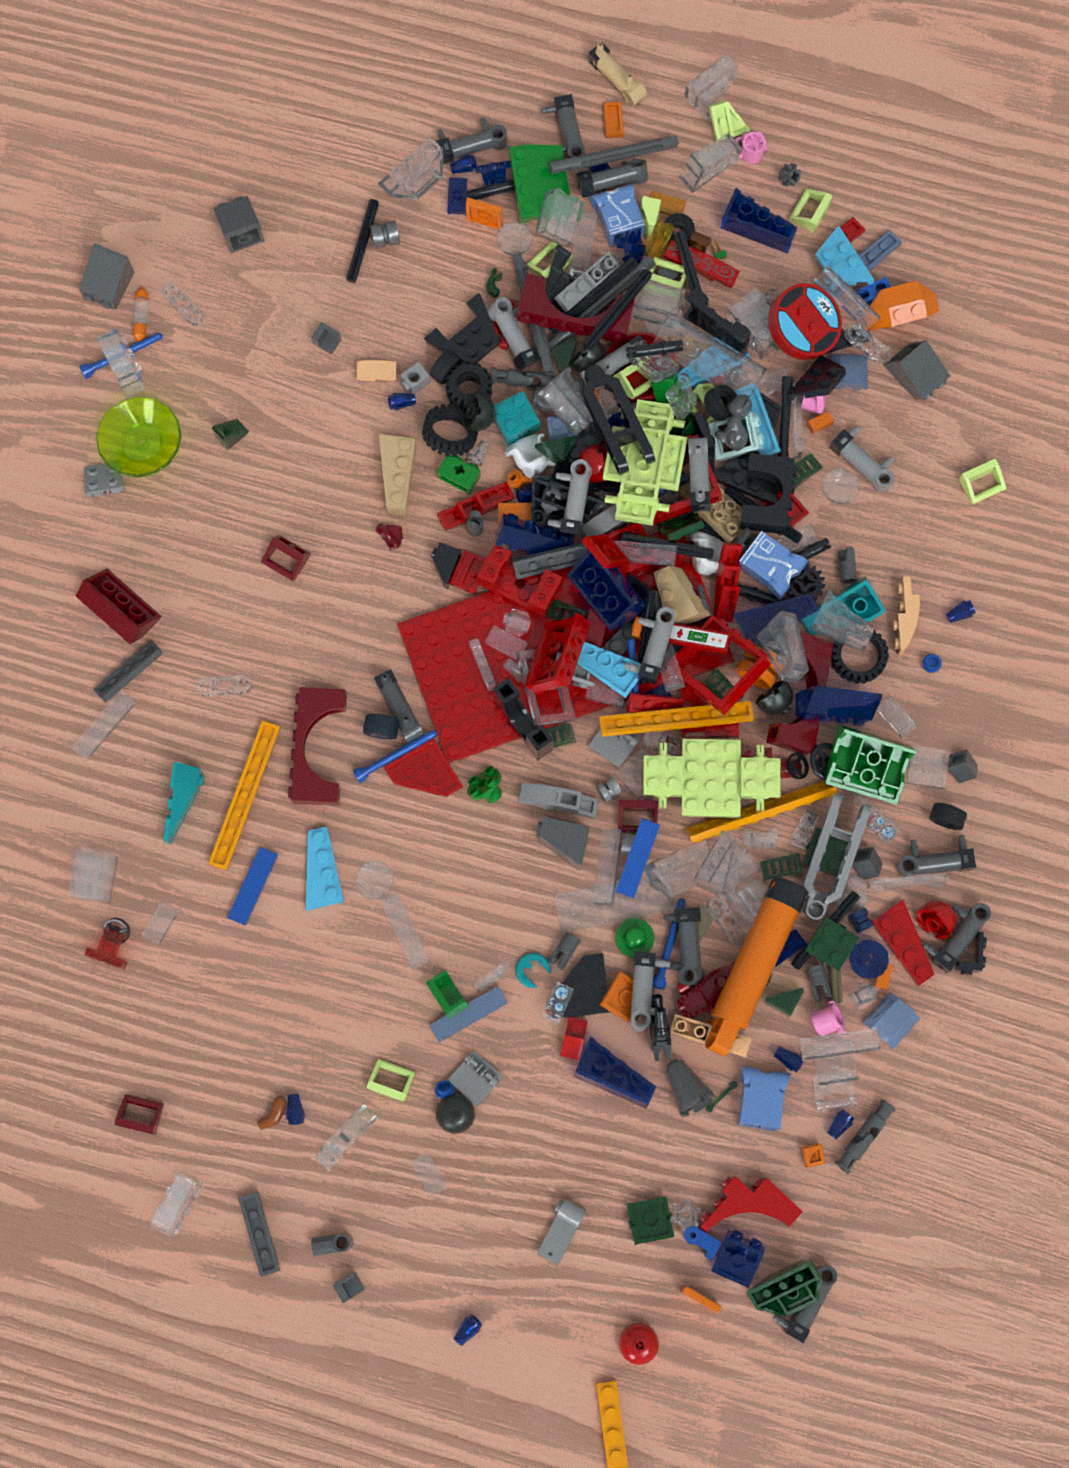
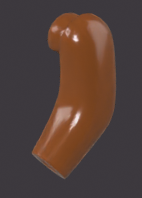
[257,1096,287,1130]

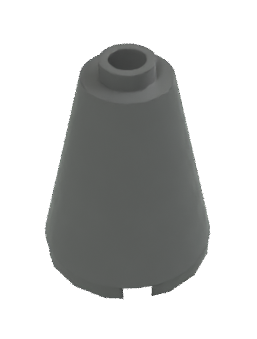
[666,1059,716,1117]

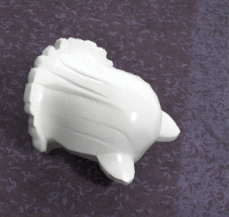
[505,433,556,478]
[689,532,723,575]

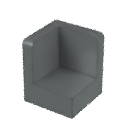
[311,322,341,354]
[948,749,977,783]
[853,847,883,879]
[333,1272,365,1303]

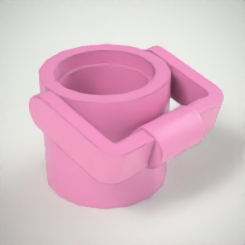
[734,131,767,164]
[800,395,828,414]
[811,1001,847,1036]

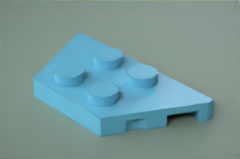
[815,226,874,285]

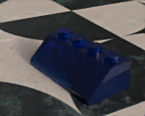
[567,551,647,631]
[795,686,882,726]

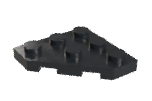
[549,953,610,1019]

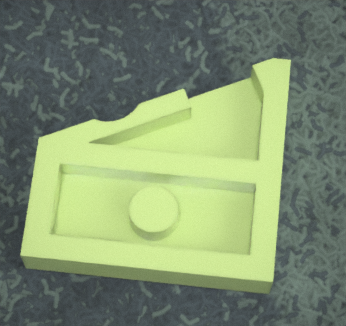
[709,100,750,142]

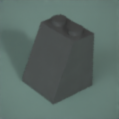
[213,196,265,253]
[79,243,135,310]
[883,340,951,400]
[536,817,589,871]

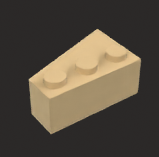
[654,566,710,626]

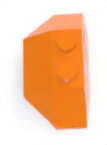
[865,280,939,331]

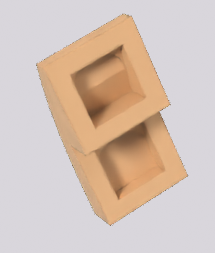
[356,360,396,382]

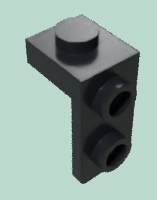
[955,932,987,975]

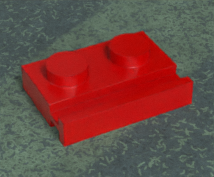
[449,549,487,595]

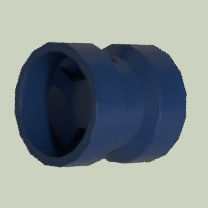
[848,907,874,933]

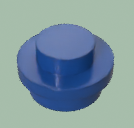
[922,654,942,673]
[435,1080,455,1099]

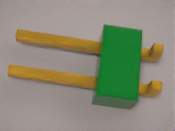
[711,241,727,261]

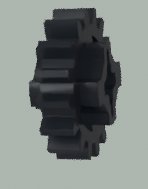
[787,563,825,604]

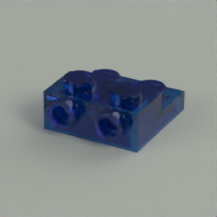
[711,1230,765,1288]

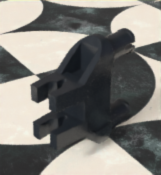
[649,994,671,1061]

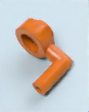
[507,469,535,489]

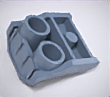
[830,354,868,390]
[863,992,920,1050]

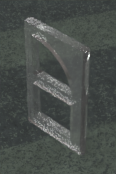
[516,649,576,726]

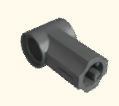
[311,1233,353,1256]

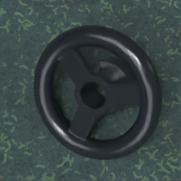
[810,743,832,780]

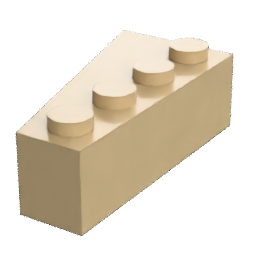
[379,434,417,516]

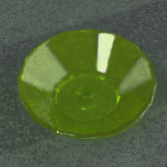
[96,397,182,478]

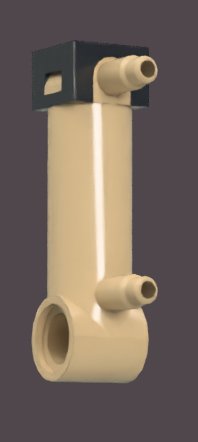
[588,42,648,106]

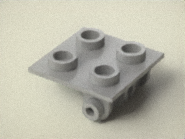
[84,461,125,498]
[588,731,642,768]
[448,1050,504,1107]

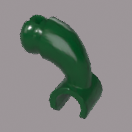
[486,268,502,298]

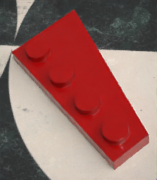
[873,900,935,986]

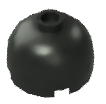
[570,341,606,373]
[462,393,497,431]
[755,680,794,715]
[436,1094,475,1134]

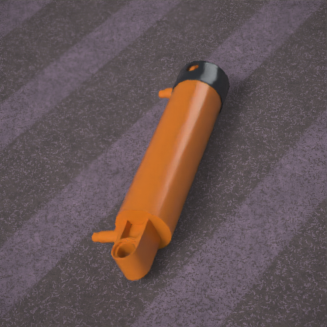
[705,876,809,1056]

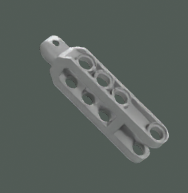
[802,793,872,920]

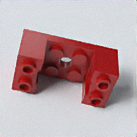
[477,543,563,618]

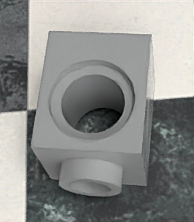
[400,362,431,395]

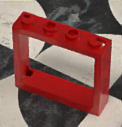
[651,434,722,526]
[666,615,771,715]

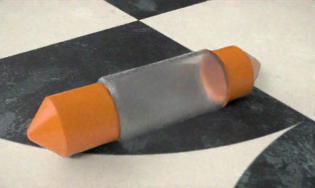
[133,286,149,342]

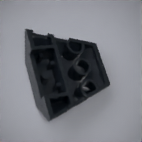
[531,476,604,546]

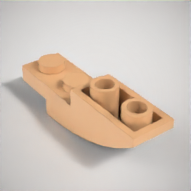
[892,576,920,655]
[671,1014,753,1058]

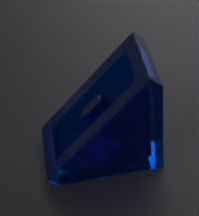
[775,929,807,967]

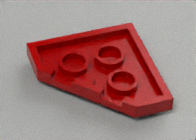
[680,680,739,738]
[384,738,463,798]

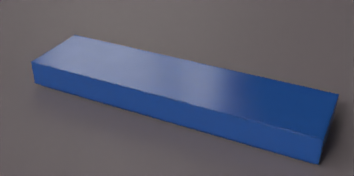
[616,818,660,898]
[227,847,278,926]

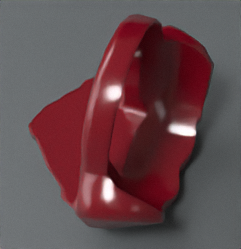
[375,523,403,551]

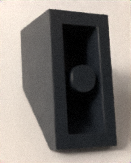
[431,542,461,589]

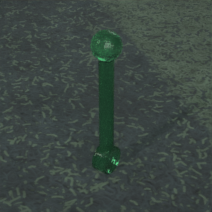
[706,1081,738,1112]

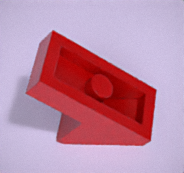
[561,1017,588,1060]

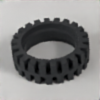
[422,404,478,457]
[831,626,889,684]

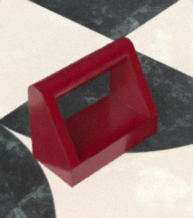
[261,535,311,581]
[618,800,658,833]
[114,1094,164,1135]

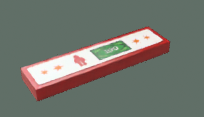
[668,624,731,654]

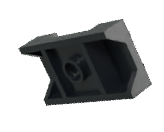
[683,288,751,362]

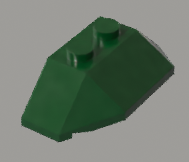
[746,1259,822,1317]

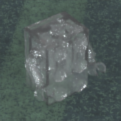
[725,287,780,360]

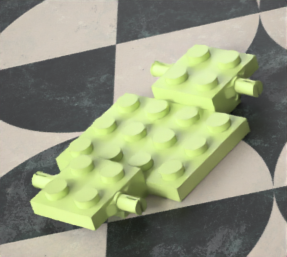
[603,399,687,526]
[643,739,780,818]

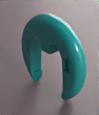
[516,953,551,988]

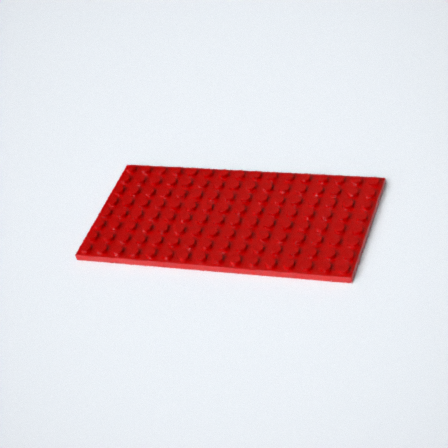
[397,531,734,764]

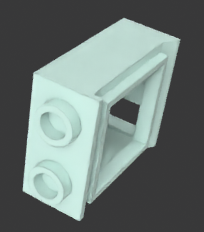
[708,412,765,461]

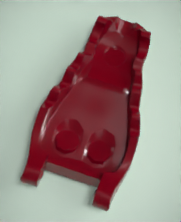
[677,962,735,1018]

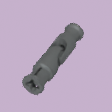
[492,367,567,391]
[835,1099,896,1174]

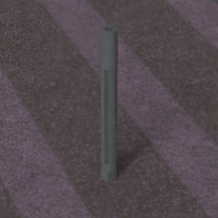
[548,135,679,175]
[512,252,555,376]
[548,255,656,354]

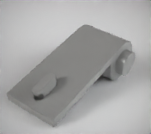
[537,1198,586,1265]

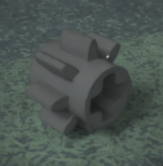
[778,163,801,186]

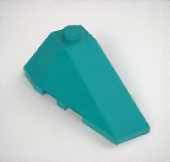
[801,576,887,635]
[164,762,205,845]

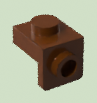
[689,232,711,253]

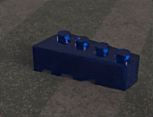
[720,188,798,254]
[495,513,574,555]
[733,594,819,646]
[574,1037,656,1109]

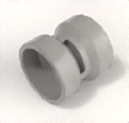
[596,777,622,803]

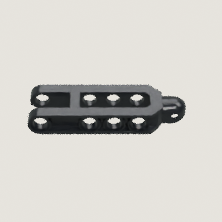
[584,364,656,475]

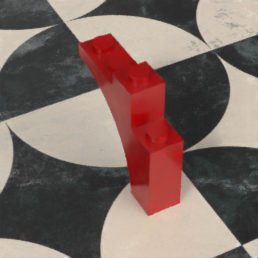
[699,1176,803,1232]

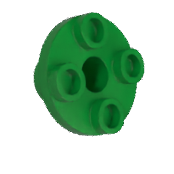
[467,766,502,803]
[615,919,655,958]

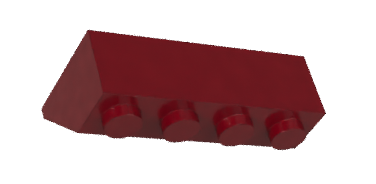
[76,569,162,644]

